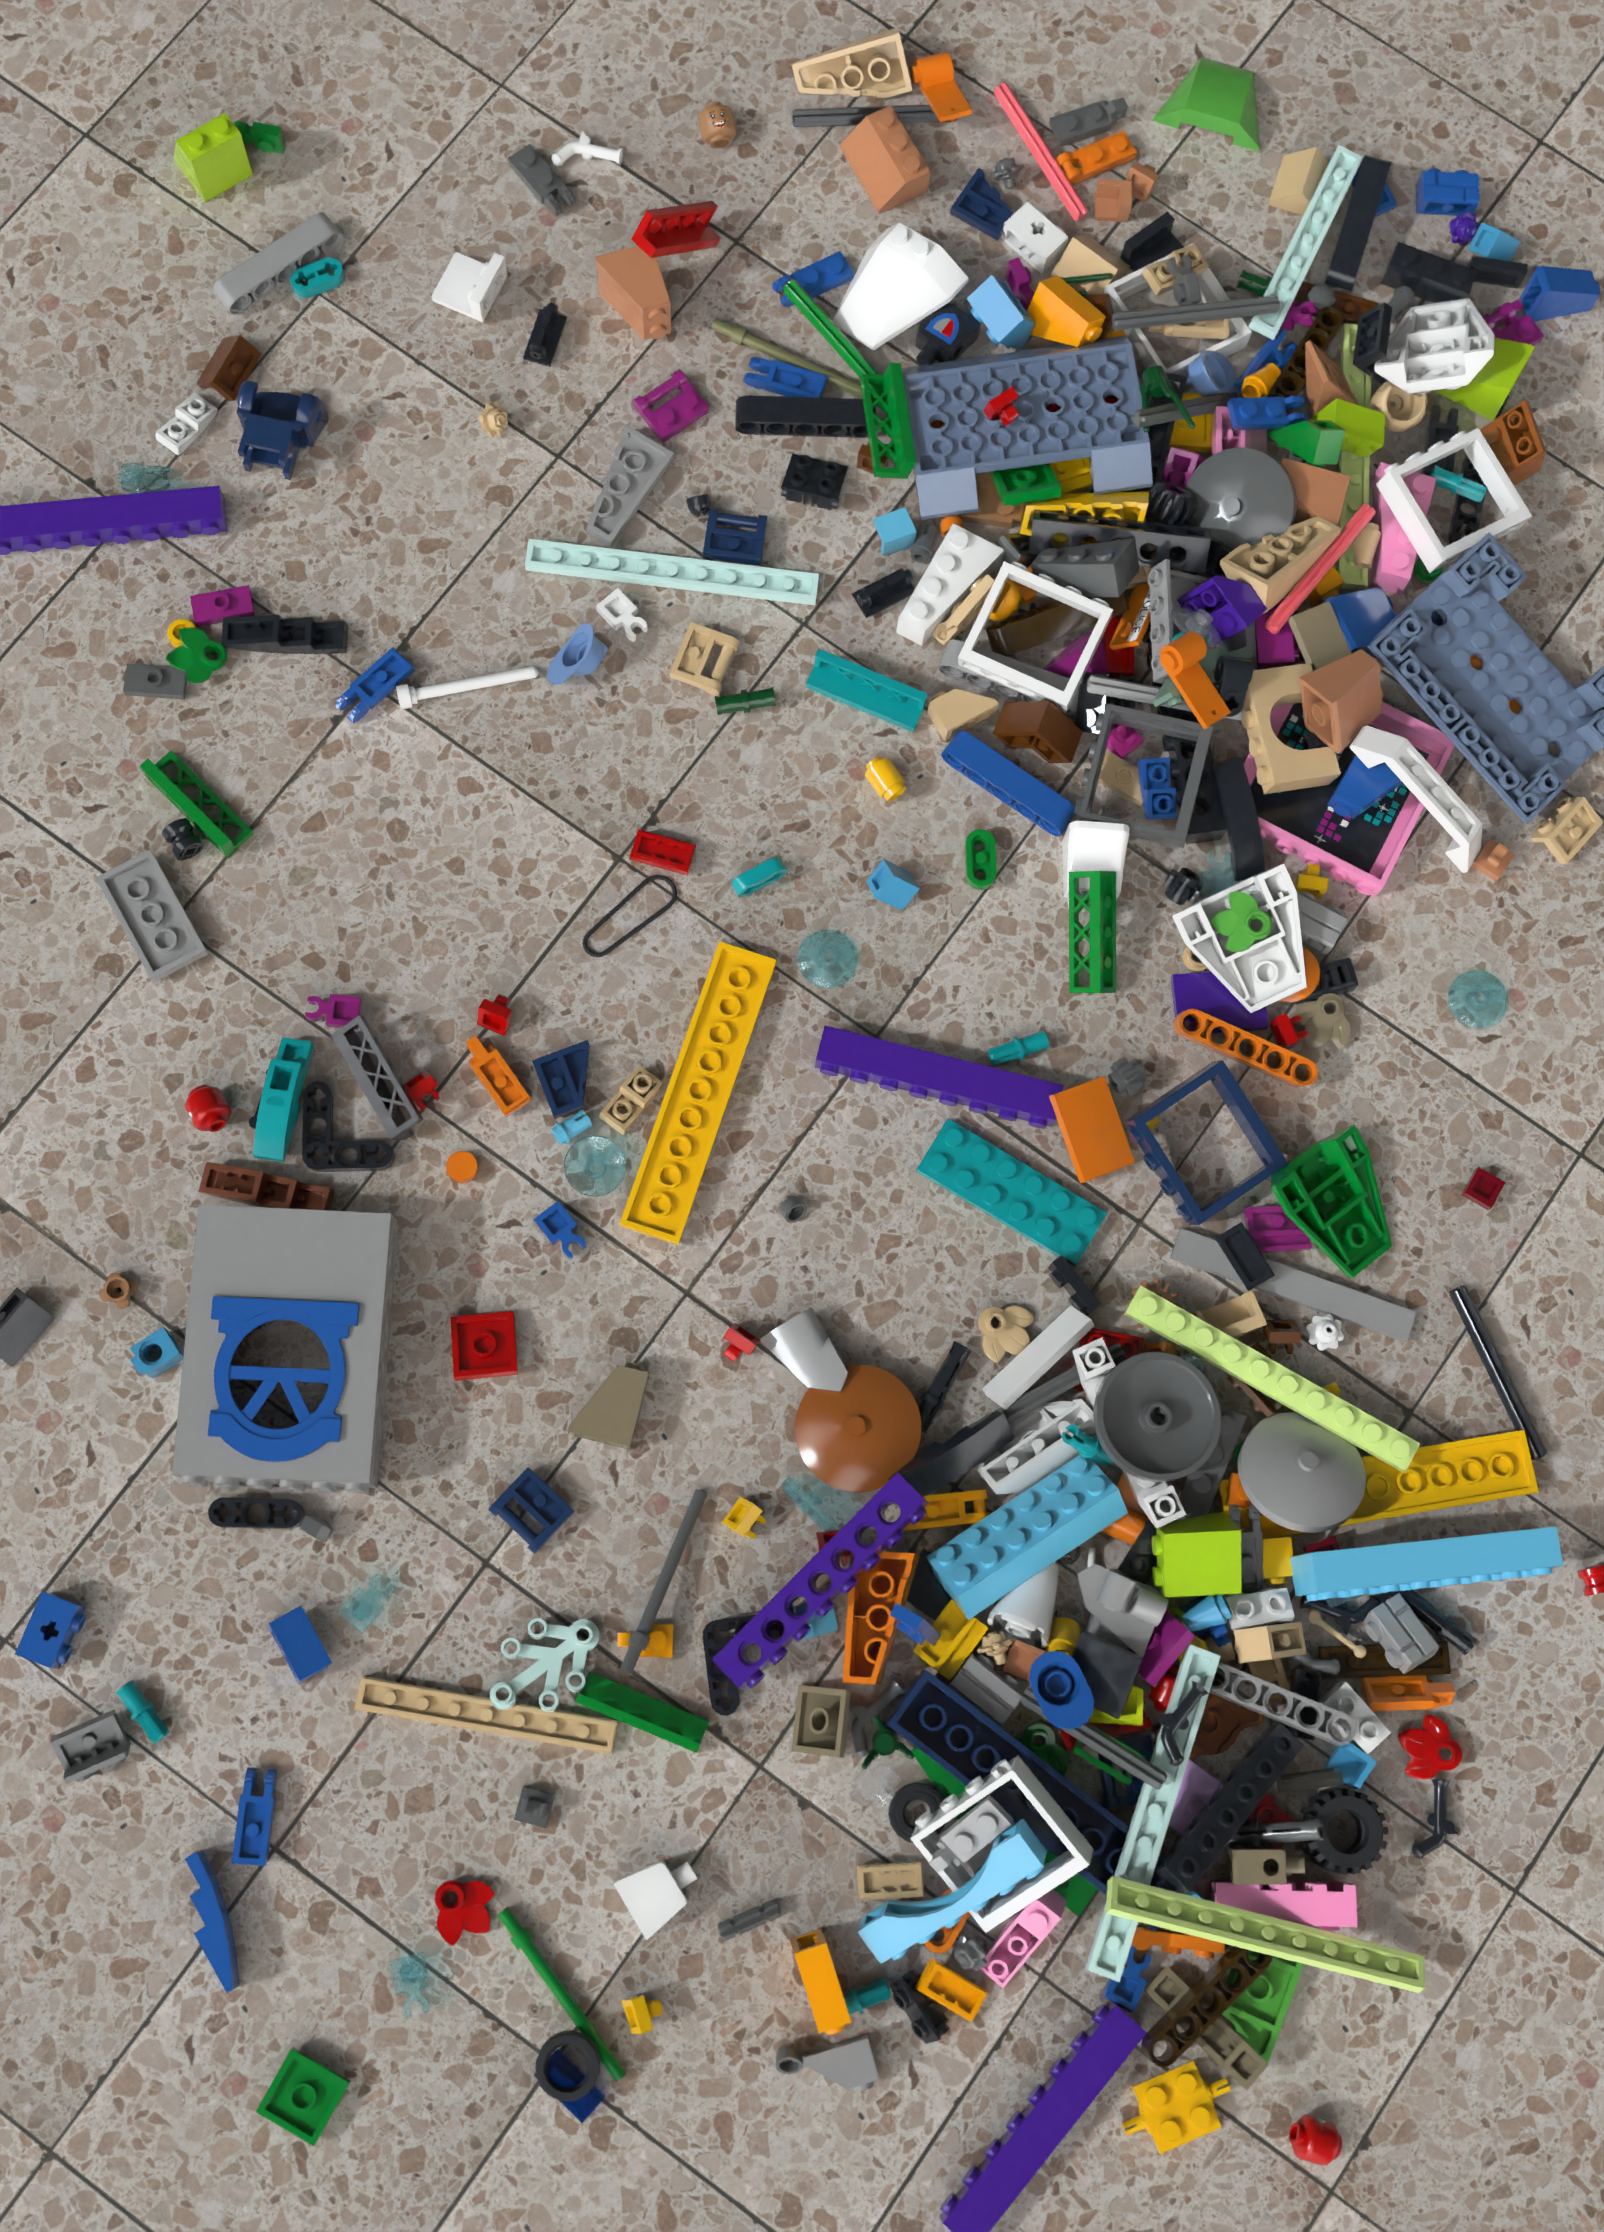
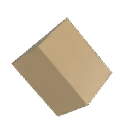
[1268,147,1329,216]
[1051,234,1130,295]

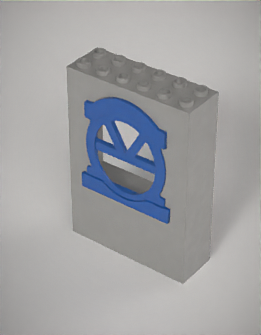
[172,1204,399,1494]

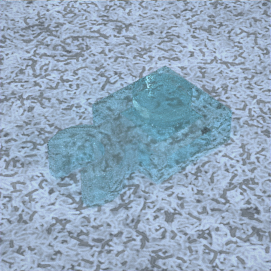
[1200,851,1234,901]
[337,1573,395,1634]
[389,1952,430,2018]

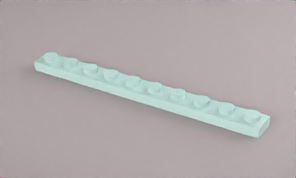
[525,539,819,605]
[1085,1644,1220,1982]

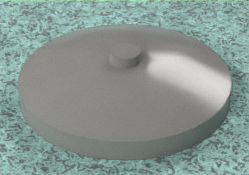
[1238,1412,1366,1533]

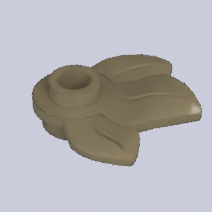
[1293,993,1351,1049]

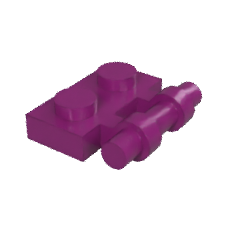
[1482,300,1544,346]

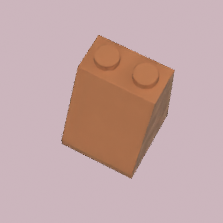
[595,246,671,340]
[1281,458,1351,526]
[1299,649,1383,753]

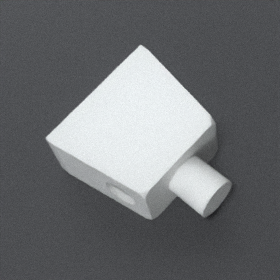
[613,1860,698,1940]

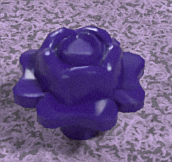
[1449,211,1478,246]

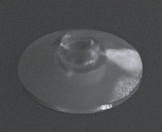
[1170,606,1222,649]

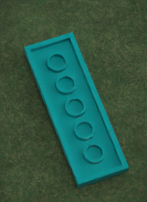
[916,1118,1107,1267]

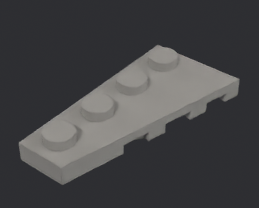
[586,424,674,547]

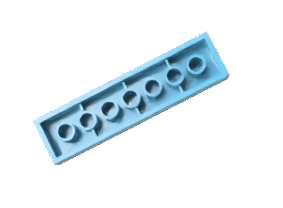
[1290,1527,1563,1601]

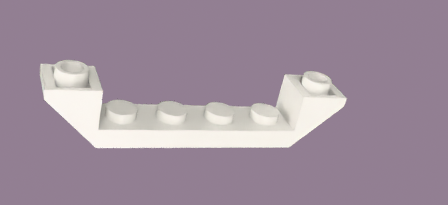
[1349,726,1483,873]
[1073,1338,1186,1529]

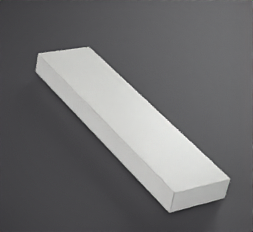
[982,1305,1094,1410]

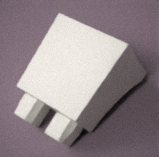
[1062,821,1130,912]

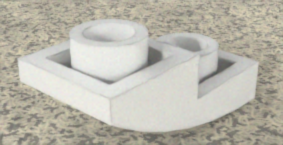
[156,393,218,456]

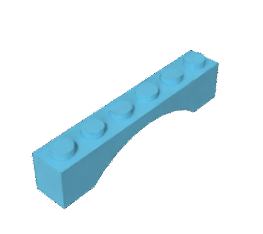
[857,1819,1047,1964]

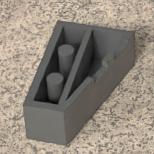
[1031,538,1139,597]

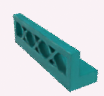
[806,649,928,733]

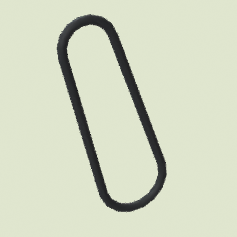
[583,875,677,957]

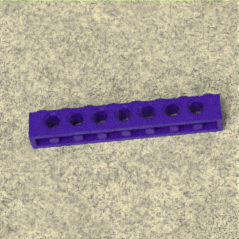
[712,1472,929,1689]

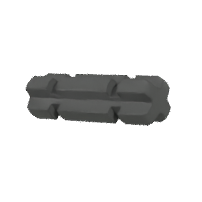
[717,1899,781,1941]

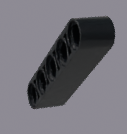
[1325,155,1392,291]
[735,395,876,438]

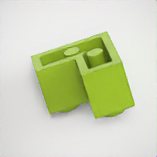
[1309,398,1385,457]

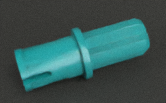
[1429,465,1487,503]
[988,1030,1049,1066]
[1062,1424,1113,1467]
[116,1680,169,1743]
[843,1979,891,2015]

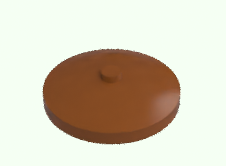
[795,1364,922,1493]

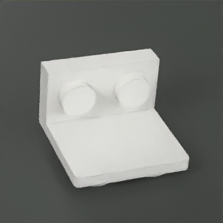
[432,252,507,322]

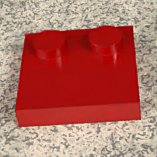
[450,1311,518,1381]

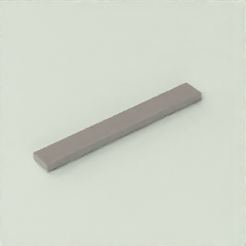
[1170,1228,1417,1342]

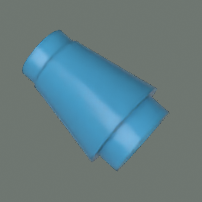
[1182,1594,1233,1632]

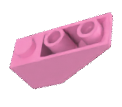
[980,1889,1067,1988]

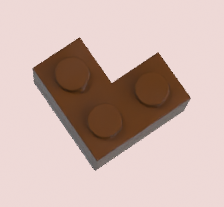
[992,699,1083,763]

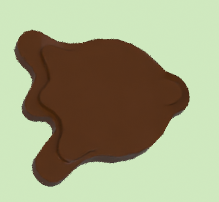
[1189,1674,1264,1759]

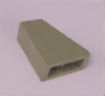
[568,1362,649,1450]

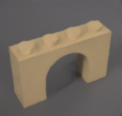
[1241,663,1341,794]

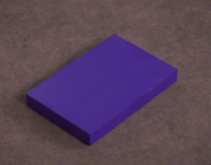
[1171,972,1269,1035]

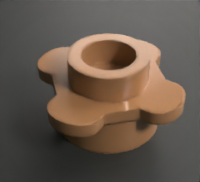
[100,1272,138,1309]

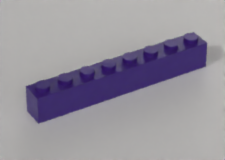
[0,486,227,555]
[814,1025,1064,1129]
[939,2001,1147,2232]

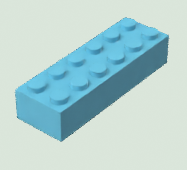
[926,1455,1128,1620]

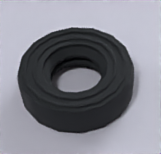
[888,1782,946,1843]

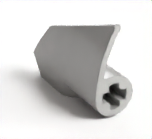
[761,1309,848,1392]
[1077,1564,1168,1657]

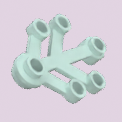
[490,1618,599,1712]

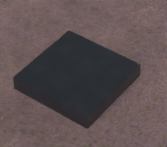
[1072,1630,1144,1720]

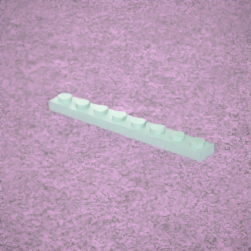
[1248,145,1363,340]

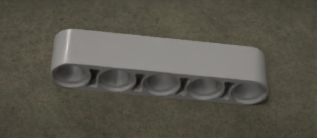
[213,213,343,315]
[938,639,1080,717]
[1209,1662,1357,1746]

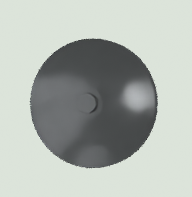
[1185,447,1297,550]
[1093,1352,1221,1482]

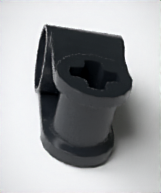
[1213,655,1253,717]

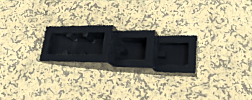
[221,614,348,654]
[888,1410,1015,1496]

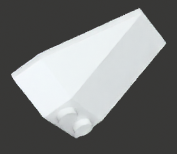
[832,222,969,350]
[1375,298,1495,394]
[1172,864,1307,1013]

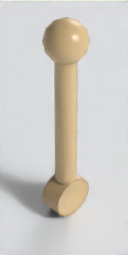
[1308,1611,1367,1658]

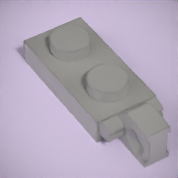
[929,1795,1013,1873]

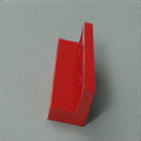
[631,201,721,258]

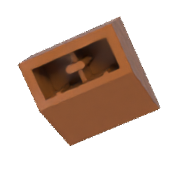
[1480,400,1547,485]

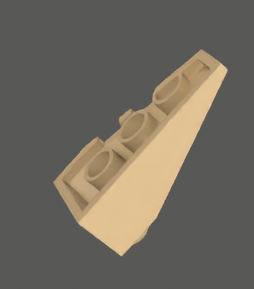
[791,28,913,98]
[1220,516,1341,614]

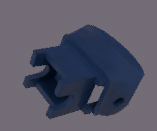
[237,381,329,480]

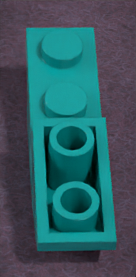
[253,1037,314,1162]

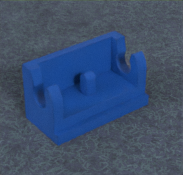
[268,1606,332,1685]

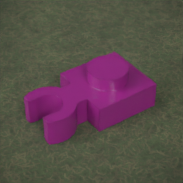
[1005,257,1035,311]
[1280,300,1317,331]
[305,994,362,1030]

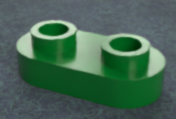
[964,829,997,890]

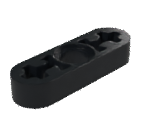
[208,1498,305,1529]

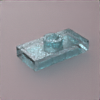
[780,1477,835,1531]

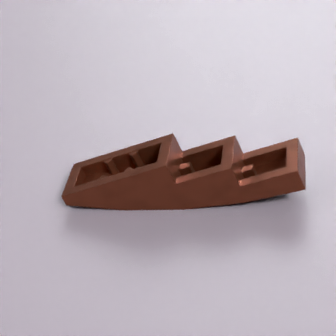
[198,1162,335,1210]

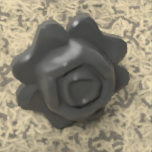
[990,157,1024,189]
[953,1934,988,1972]

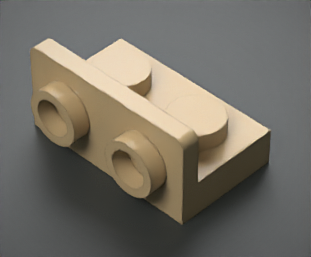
[1530,797,1604,864]

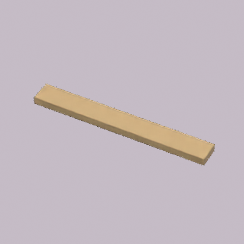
[354,1676,619,1754]

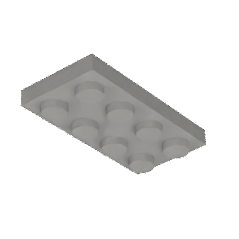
[96,849,208,983]

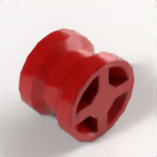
[1577,1564,1604,1596]

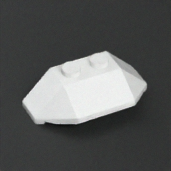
[978,1399,1096,1494]

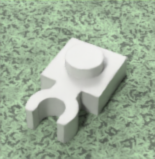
[596,588,648,642]

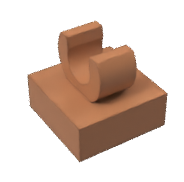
[1125,162,1159,203]
[1471,839,1515,882]

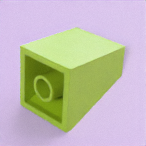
[174,112,253,202]
[1433,338,1535,421]
[1152,1512,1242,1598]

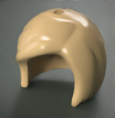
[1371,381,1428,433]

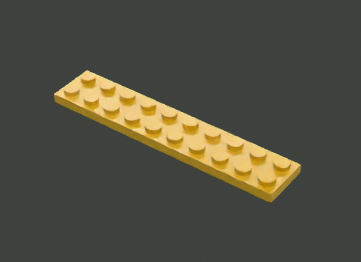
[619,941,777,1246]
[1218,1430,1539,1539]

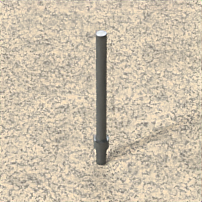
[620,1489,707,1674]

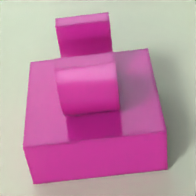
[1107,725,1144,759]

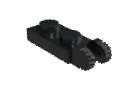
[1422,405,1459,476]

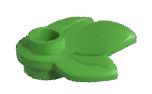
[1211,891,1273,952]

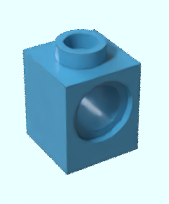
[130,1327,184,1378]

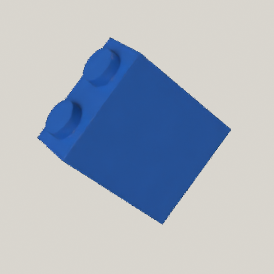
[1324,587,1396,658]

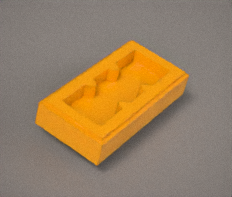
[915,1957,988,2022]

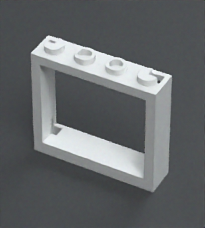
[1104,243,1252,377]
[1376,428,1532,573]
[958,561,1113,713]
[910,1756,1094,1932]

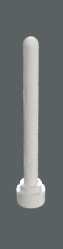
[396,666,539,710]

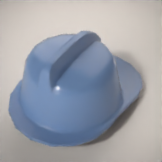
[1186,350,1237,397]
[547,623,608,685]

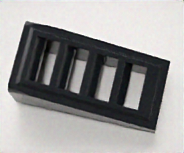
[1295,958,1358,1005]

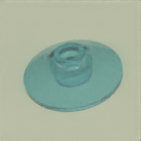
[797,930,858,989]
[1448,970,1508,1029]
[564,1135,626,1197]

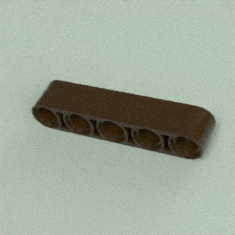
[1267,307,1343,430]
[986,591,1129,657]
[1141,1946,1273,2067]

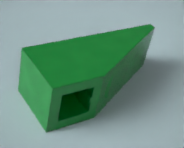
[1267,420,1345,468]

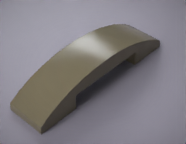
[1145,1966,1269,2091]

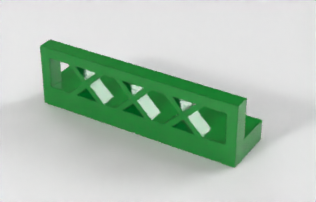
[860,363,916,479]
[139,750,254,858]
[1069,871,1116,993]
[575,1671,709,1753]

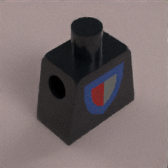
[915,303,981,365]

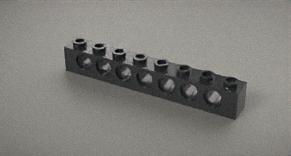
[1142,621,1227,844]

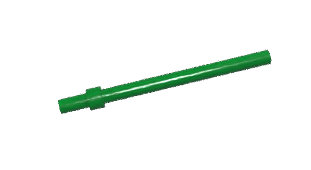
[497,1906,627,2082]

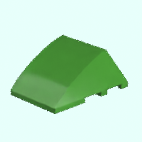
[1153,57,1260,152]

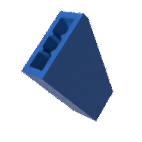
[1519,266,1600,322]
[1327,754,1403,819]

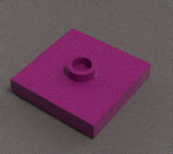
[1128,1608,1195,1686]

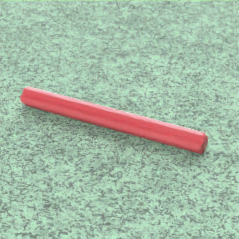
[994,83,1088,221]
[1264,504,1375,634]

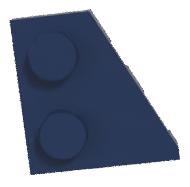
[950,168,1013,241]
[532,1040,590,1119]

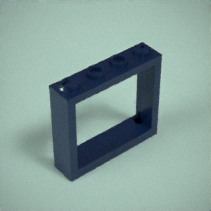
[1124,1060,1288,1225]

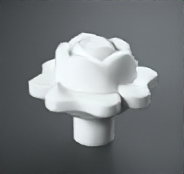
[1306,1314,1344,1351]

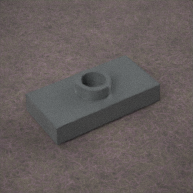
[123,664,187,700]

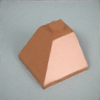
[1305,340,1359,416]

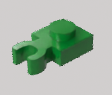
[234,121,286,154]

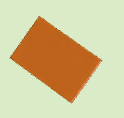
[1049,1076,1135,1183]

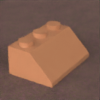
[840,105,931,214]

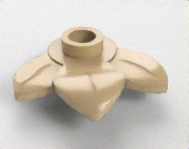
[978,1305,1034,1363]

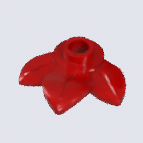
[1398,1715,1462,1780]
[435,1880,495,1946]

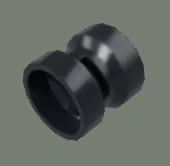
[162,818,204,861]

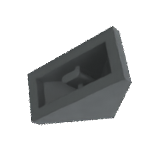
[998,532,1037,568]

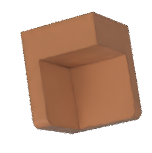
[1094,179,1132,222]
[1001,1640,1046,1683]

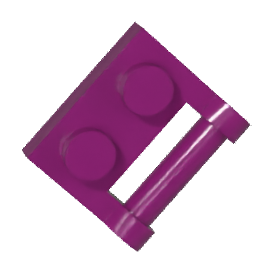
[632,369,709,443]

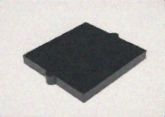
[907,1548,953,1621]

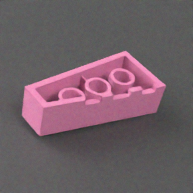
[1372,462,1437,595]
[1210,1880,1358,1931]

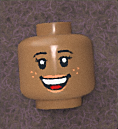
[698,101,737,148]

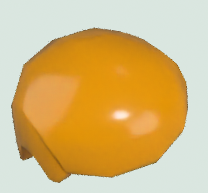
[989,577,1021,622]

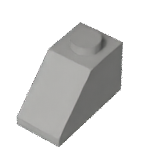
[802,2034,879,2092]

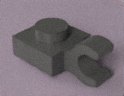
[1166,254,1202,305]

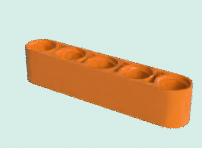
[1173,1009,1318,1087]

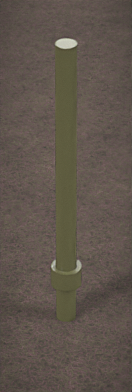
[711,318,863,399]

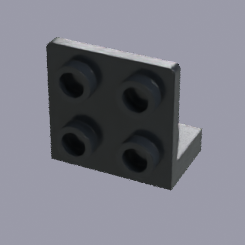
[1353,302,1393,384]

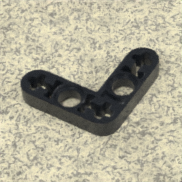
[302,1081,395,1172]
[703,1615,781,1716]

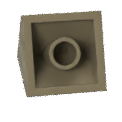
[1288,601,1352,671]
[791,1685,851,1758]

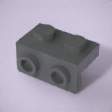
[50,1710,131,1784]

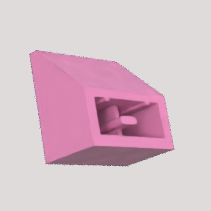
[1209,406,1267,457]

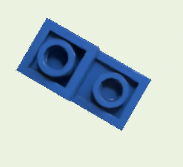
[1138,757,1176,820]

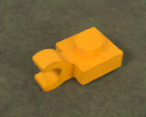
[617,1624,673,1658]

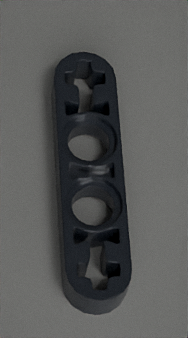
[1448,454,1487,544]

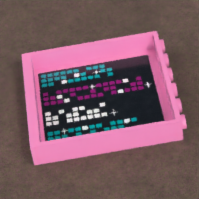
[1243,660,1455,897]

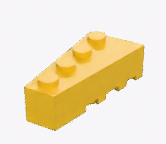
[1020,492,1149,544]

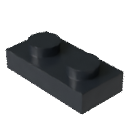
[1075,672,1113,734]
[1048,1255,1101,1316]

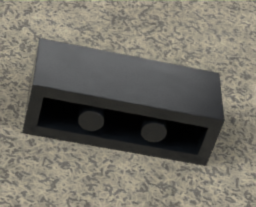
[1380,242,1478,303]

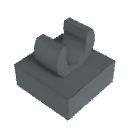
[514,1786,555,1828]

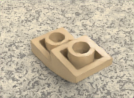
[1142,244,1209,296]
[599,1065,663,1135]

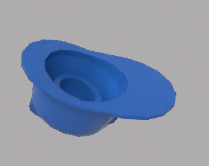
[1029,1651,1094,1730]

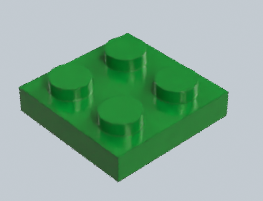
[989,463,1061,506]
[256,2047,351,2147]

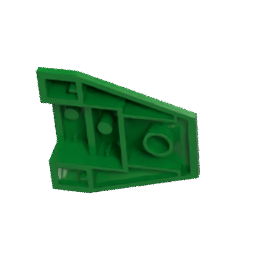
[1271,1125,1392,1278]

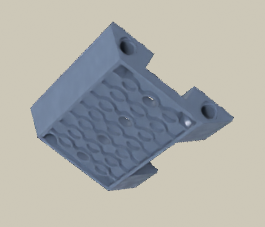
[902,336,1153,520]
[1368,532,1604,825]

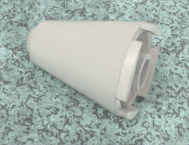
[987,1561,1060,1648]

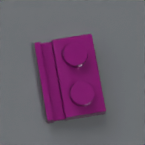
[1244,1205,1312,1253]

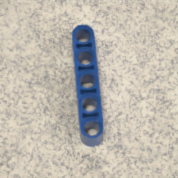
[941,730,1076,836]

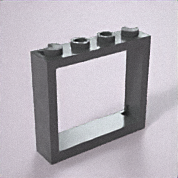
[1074,704,1213,848]

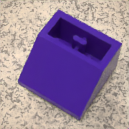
[1177,575,1267,646]

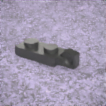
[1049,98,1128,147]

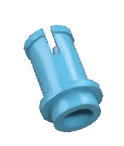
[551,1110,592,1145]

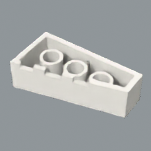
[896,524,1005,646]

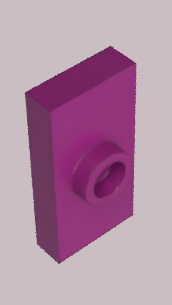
[190,585,255,627]

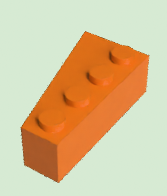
[843,1551,920,1685]

